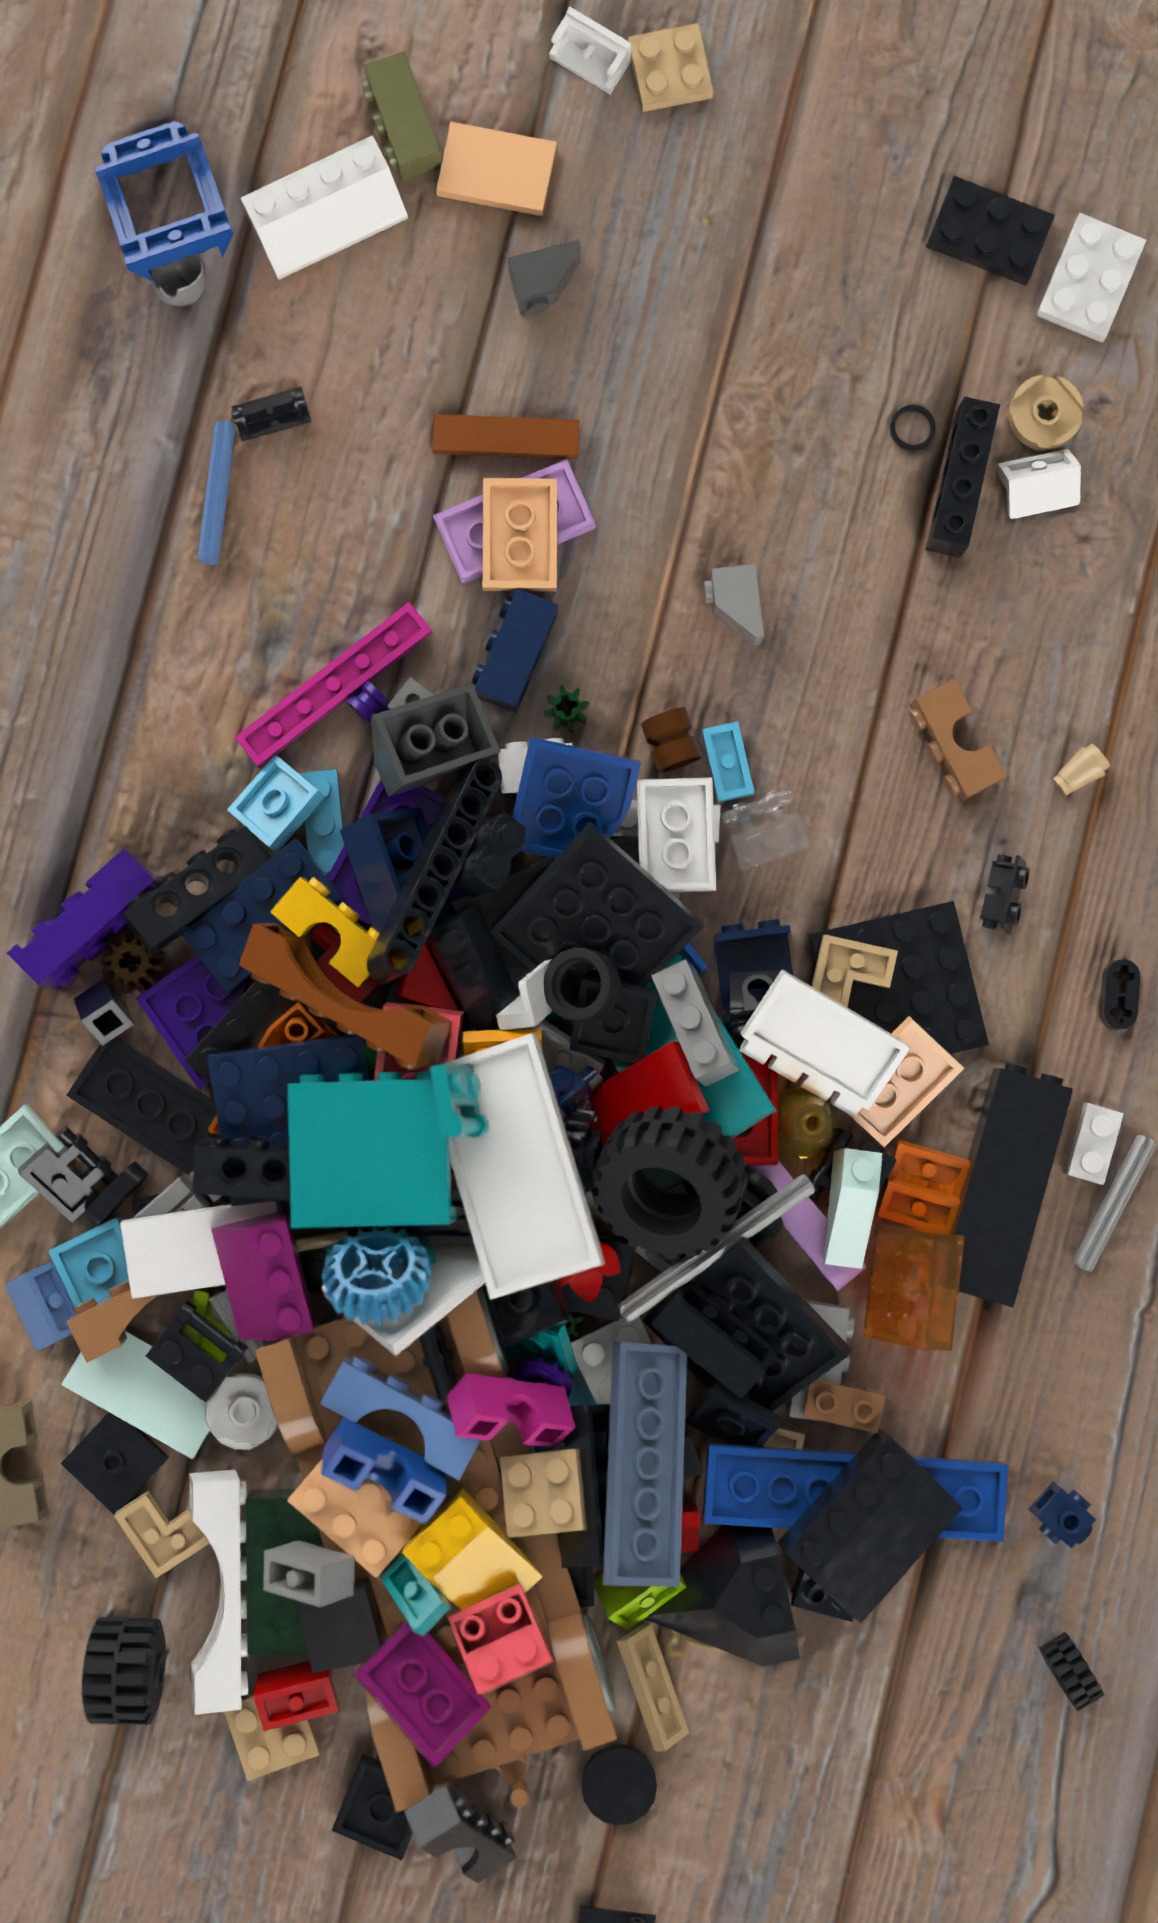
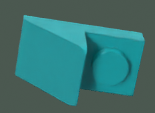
[380,1553,451,1636]

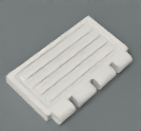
[739,969,910,1117]

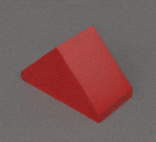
[394,944,458,1011]

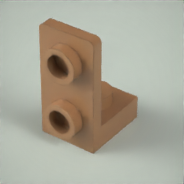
[803,1380,886,1433]

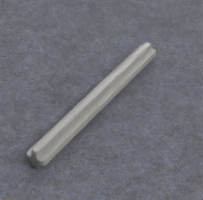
[618,1175,815,1322]

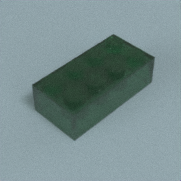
[246,1489,324,1656]

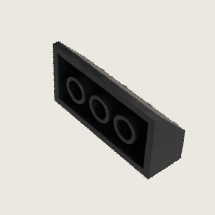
[425,904,534,1040]

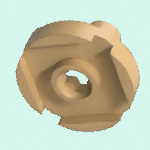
[1007,375,1083,453]

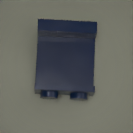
[713,919,793,1016]

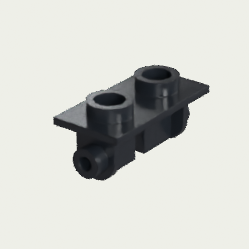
[231,387,312,442]
[980,854,1030,934]

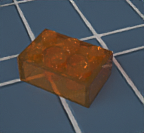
[863,1224,965,1350]

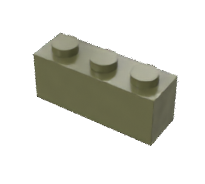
[361,51,442,182]

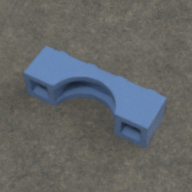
[320,1355,480,1480]

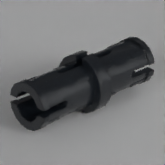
[419,1321,458,1400]

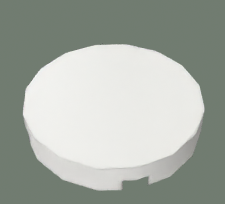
[205,1372,278,1450]

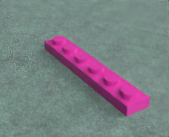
[234,602,433,768]

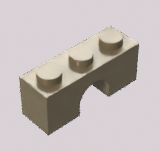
[0,1401,49,1528]

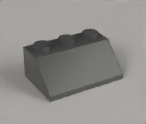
[371,683,501,797]

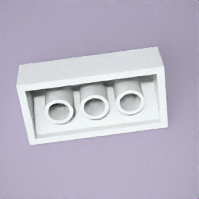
[241,135,408,280]

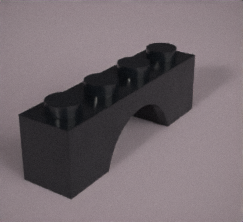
[404,1785,517,1883]

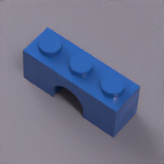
[321,1417,446,1525]

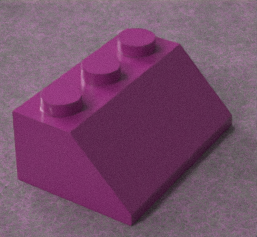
[211,1209,315,1341]

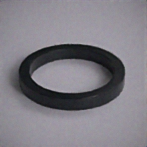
[890,405,936,451]

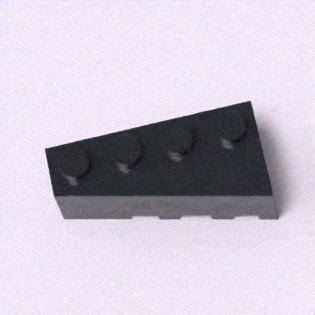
[553,1404,610,1568]

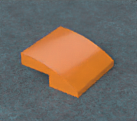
[877,1139,970,1237]

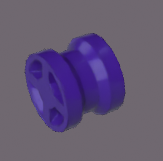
[347,681,390,727]

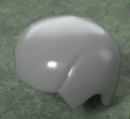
[150,254,207,306]

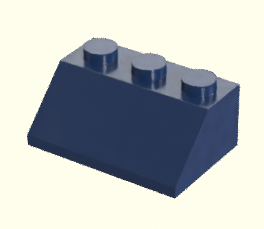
[340,807,455,933]

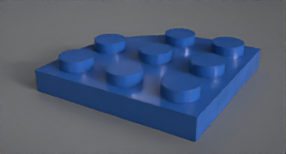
[512,737,641,857]

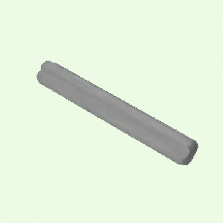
[1073,1135,1157,1272]

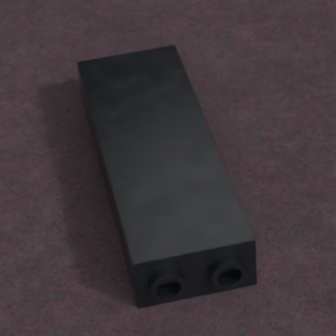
[934,1063,1073,1308]

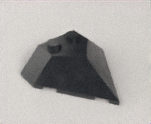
[644,1525,800,1667]

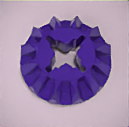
[512,1356,573,1398]

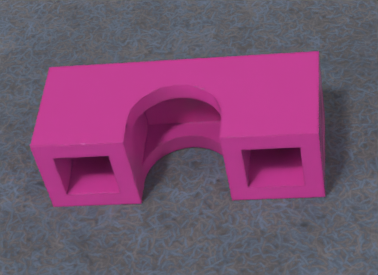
[447,1374,575,1448]

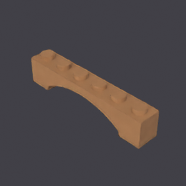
[66,1280,160,1363]

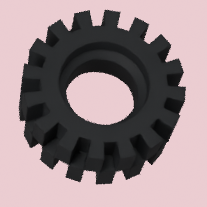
[1039,1632,1104,1711]

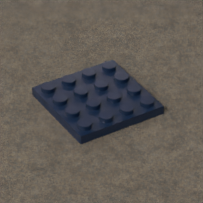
[207,1034,371,1206]

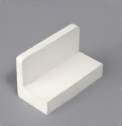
[998,449,1081,519]
[496,960,553,1030]

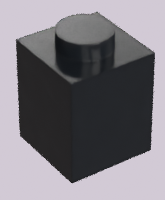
[74,978,134,1046]

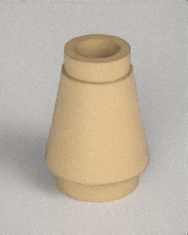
[1052,744,1110,796]

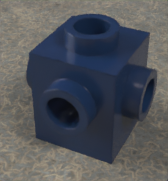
[1028,1481,1096,1548]

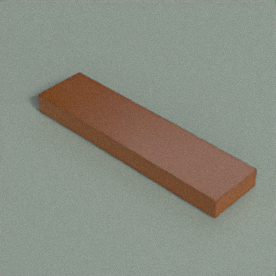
[432,414,580,460]

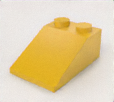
[402,1488,543,1610]

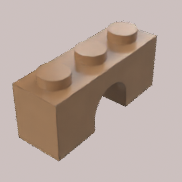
[909,679,1007,802]

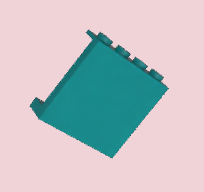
[288,1071,456,1228]

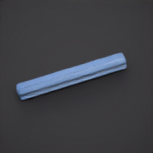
[198,421,235,565]

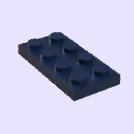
[181,839,345,993]

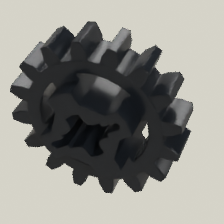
[565,1109,604,1194]

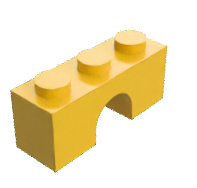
[270,877,380,988]

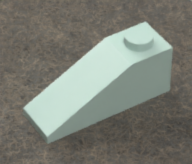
[823,1148,882,1269]

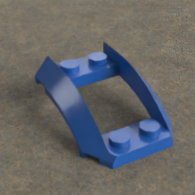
[94,121,233,281]

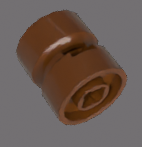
[641,707,703,773]

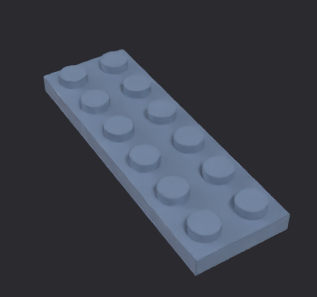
[603,1342,687,1587]

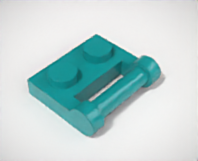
[430,1064,489,1138]

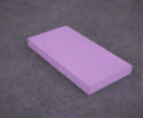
[433,459,596,585]

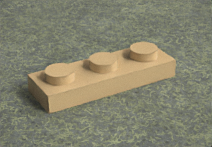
[617,1624,689,1751]

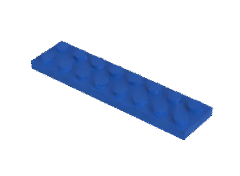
[702,1443,1008,1542]

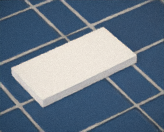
[120,1201,278,1299]

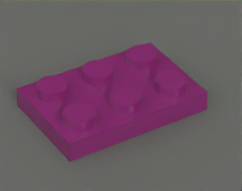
[353,1620,492,1767]

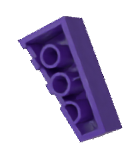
[7,849,159,989]

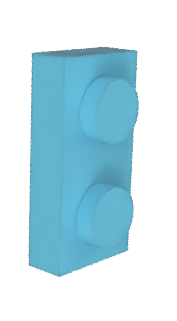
[701,721,755,803]

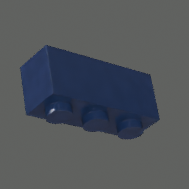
[471,588,558,714]

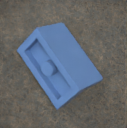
[5,1260,75,1351]

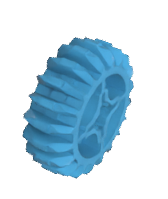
[322,1226,432,1326]

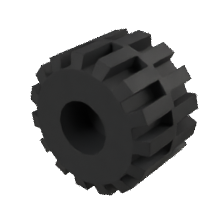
[82,1617,166,1725]

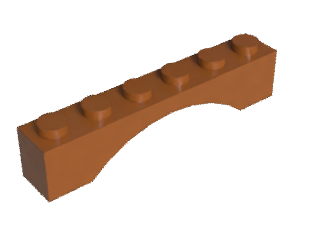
[239,923,452,1070]

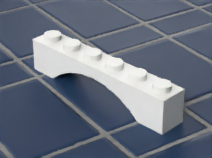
[189,1470,248,1715]

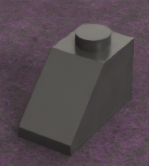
[508,240,581,314]

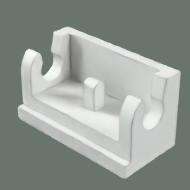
[549,7,632,94]

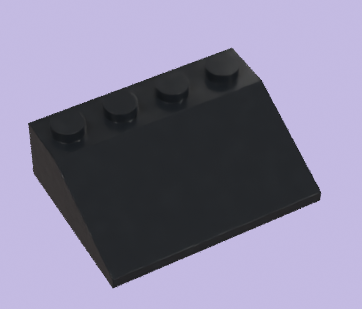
[777,1429,963,1624]

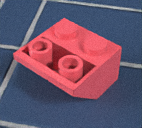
[447,1584,556,1695]

